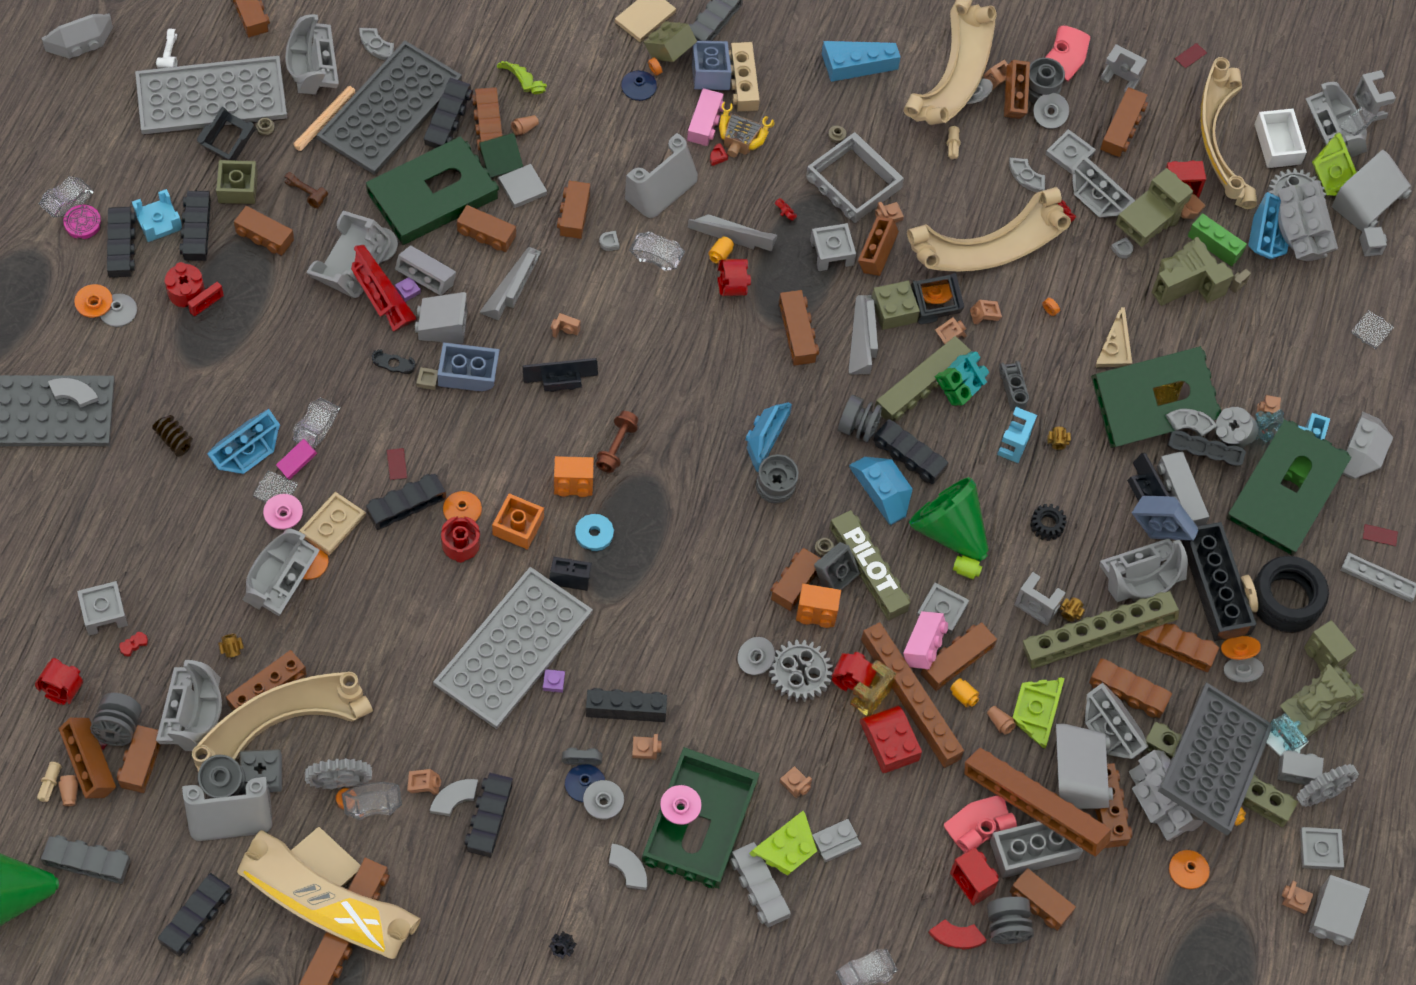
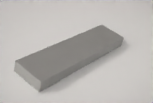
[1340,552,1416,603]

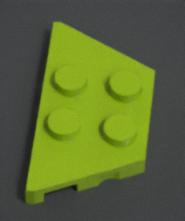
[1312,132,1357,196]
[1012,677,1065,748]
[749,811,817,875]

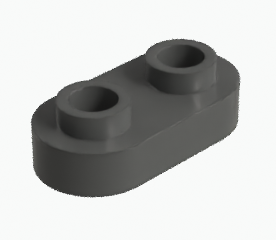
[562,748,602,766]

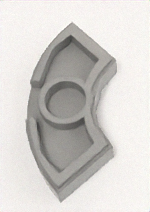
[359,28,394,61]
[1009,158,1045,193]
[48,378,99,407]
[1165,409,1217,436]
[430,779,478,816]
[609,844,647,890]

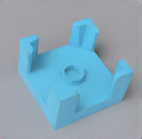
[132,189,182,242]
[997,407,1037,463]

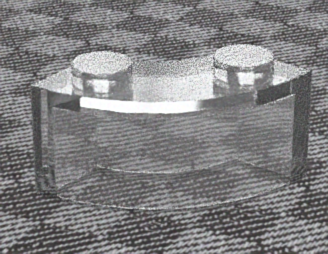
[39,176,94,217]
[629,231,685,271]
[292,397,340,448]
[342,782,402,820]
[836,949,898,985]

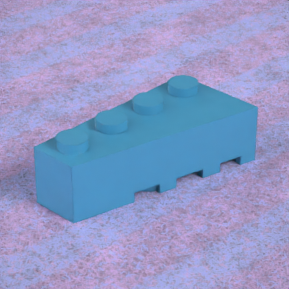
[822,41,901,82]

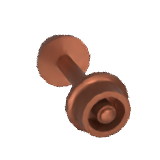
[596,411,638,473]

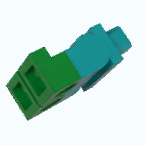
[934,352,989,405]

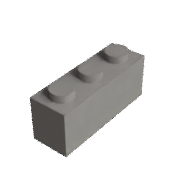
[395,245,456,296]

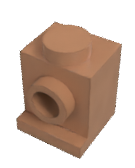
[982,59,1008,90]
[1256,395,1281,424]

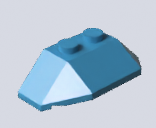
[1248,192,1288,259]
[745,403,792,472]
[207,409,280,474]
[849,457,913,525]

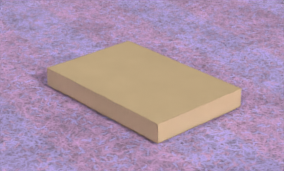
[615,0,676,42]
[299,492,366,556]
[291,827,361,887]

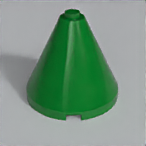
[909,477,989,561]
[0,853,59,927]

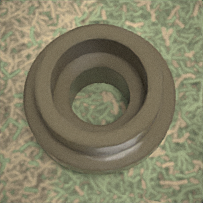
[256,118,275,135]
[828,126,846,143]
[815,538,834,557]

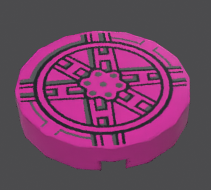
[64,205,101,239]

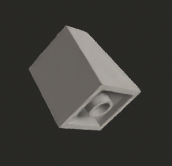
[415,292,467,344]
[1309,875,1370,946]

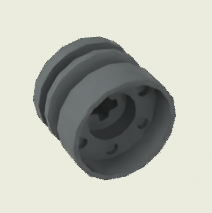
[838,395,882,443]
[756,454,799,504]
[90,693,142,746]
[987,897,1034,944]

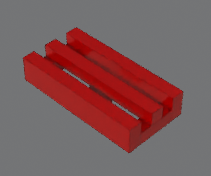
[188,282,224,317]

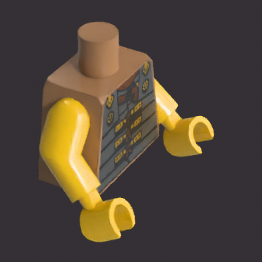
[719,102,775,158]

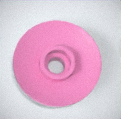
[263,494,303,530]
[660,785,701,825]

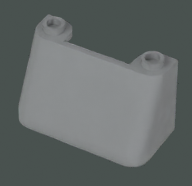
[625,133,698,218]
[1331,150,1412,232]
[306,211,391,298]
[1056,724,1113,809]
[182,777,272,841]

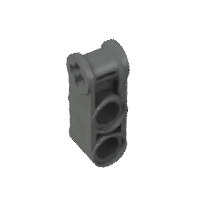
[999,361,1029,412]

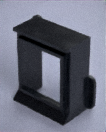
[197,107,258,161]
[911,273,964,325]

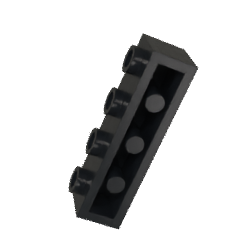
[586,688,667,722]

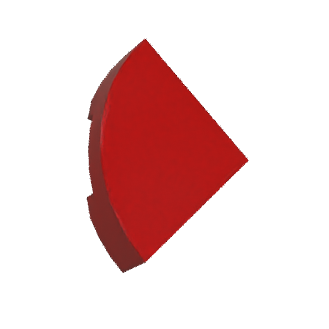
[710,143,728,166]

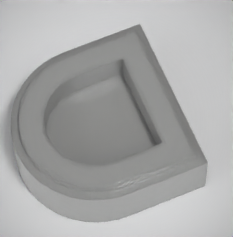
[599,231,619,251]
[1111,237,1133,258]

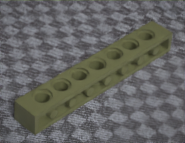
[1023,591,1179,669]
[1146,722,1298,828]

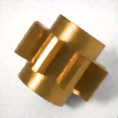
[1048,427,1071,450]
[1060,597,1085,622]
[218,634,244,658]

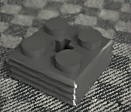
[814,542,860,590]
[240,749,282,793]

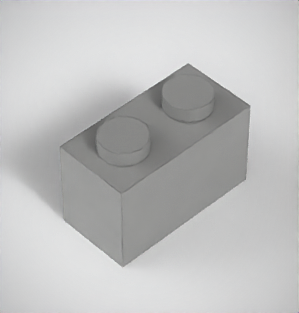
[1277,750,1324,785]

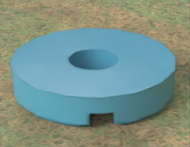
[575,514,614,551]

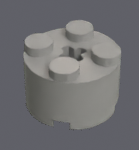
[1216,407,1258,448]

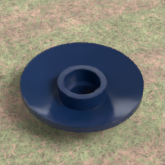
[621,70,657,101]
[565,764,605,802]

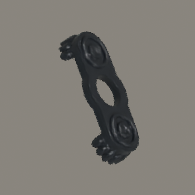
[372,349,416,374]

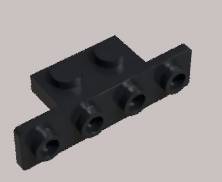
[522,358,598,392]
[1127,453,1170,502]

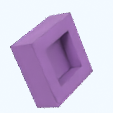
[395,277,421,302]
[543,669,565,693]

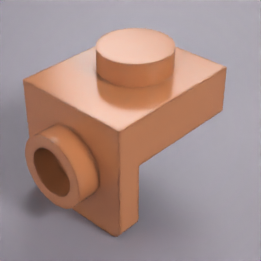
[1181,194,1205,219]

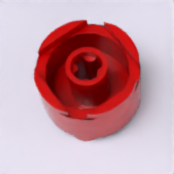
[717,259,751,296]
[164,262,205,307]
[441,516,480,563]
[831,652,878,696]
[35,658,83,705]

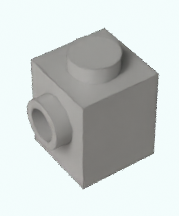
[1359,227,1387,256]

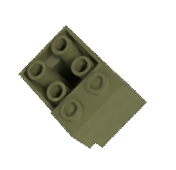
[1116,168,1193,247]
[1152,237,1234,306]
[1280,664,1364,739]

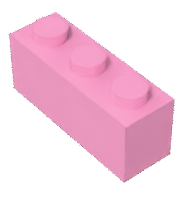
[687,88,725,146]
[903,611,948,669]

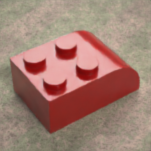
[859,706,922,774]

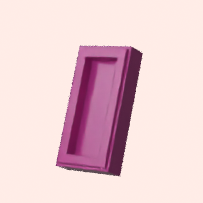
[276,439,317,480]

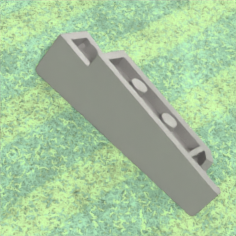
[688,214,778,251]
[480,247,541,320]
[849,295,878,374]

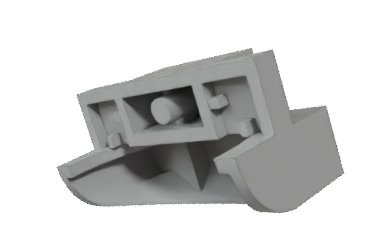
[285,14,339,94]
[1306,82,1367,158]
[1278,180,1338,261]
[242,529,320,616]
[1100,538,1188,602]
[156,660,222,751]
[1129,750,1204,841]

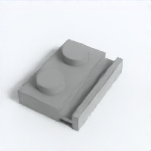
[812,819,861,863]

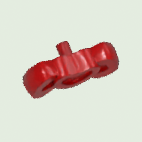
[775,198,797,220]
[1058,200,1076,222]
[119,632,148,657]

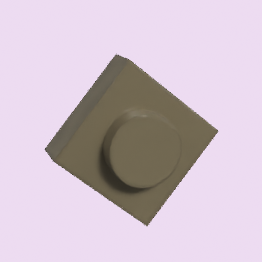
[1230,269,1251,293]
[416,367,438,390]

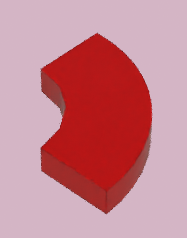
[928,919,987,950]

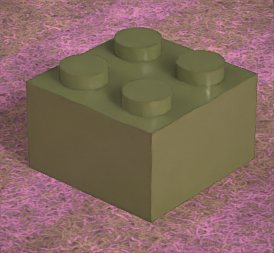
[644,21,697,62]
[216,160,258,204]
[872,280,920,330]
[1304,620,1356,671]

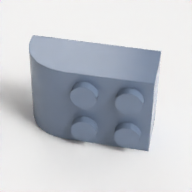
[692,41,731,91]
[437,342,500,391]
[1132,496,1198,540]

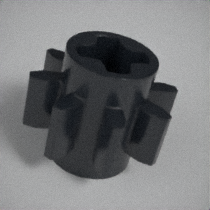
[549,931,577,959]

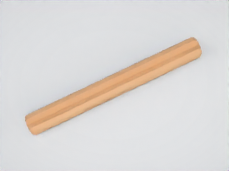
[294,86,356,151]

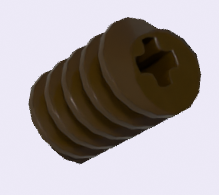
[152,415,193,457]

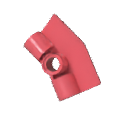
[1045,26,1090,82]
[944,795,1017,853]

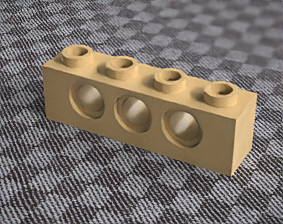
[729,42,760,112]

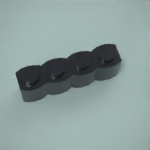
[424,78,473,148]
[179,191,211,261]
[107,207,136,278]
[873,419,948,484]
[1167,431,1246,466]
[366,474,446,530]
[464,772,513,858]
[158,873,232,957]

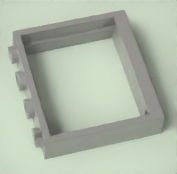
[806,132,904,223]

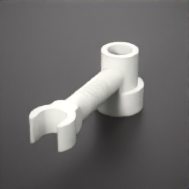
[156,28,177,68]

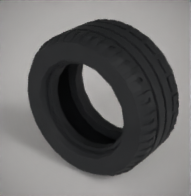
[1253,556,1329,633]

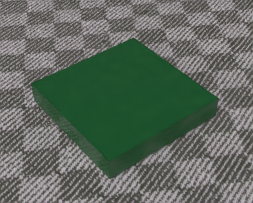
[479,133,523,178]

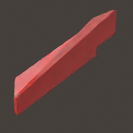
[351,245,417,332]

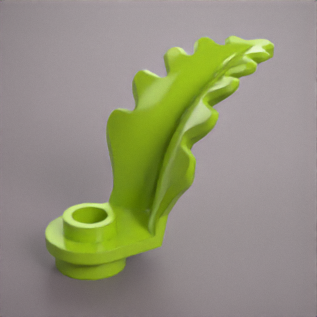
[497,61,547,95]

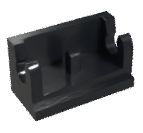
[549,556,592,591]

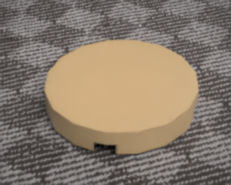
[1240,575,1258,613]

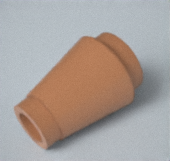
[511,115,539,136]
[987,706,1016,735]
[58,775,79,806]

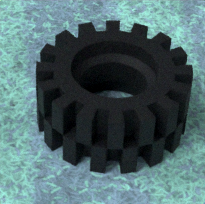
[1030,504,1067,541]

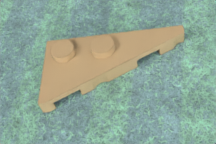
[1096,307,1132,368]

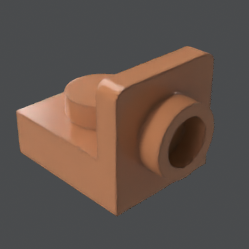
[875,202,904,223]
[970,300,1002,325]
[551,313,580,338]
[935,317,967,344]
[632,734,662,760]
[779,766,812,798]
[407,769,441,795]
[1282,881,1313,914]

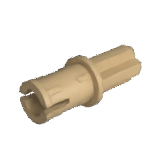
[946,126,961,160]
[37,762,62,802]

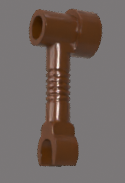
[284,172,328,209]

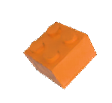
[554,456,594,497]
[492,494,544,550]
[796,583,841,628]

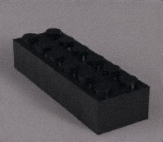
[1181,522,1256,641]

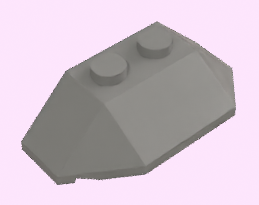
[42,14,113,58]
[1072,154,1135,218]
[1342,411,1393,479]
[1085,683,1148,759]

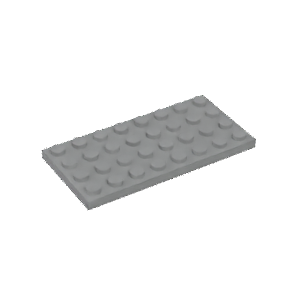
[135,56,287,134]
[433,567,593,729]

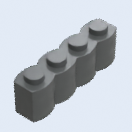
[689,0,743,41]
[41,835,131,884]

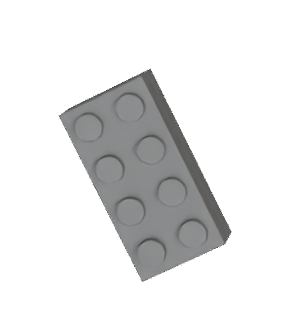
[990,821,1083,878]

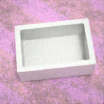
[1254,109,1307,168]

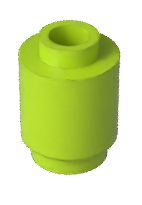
[953,556,983,580]

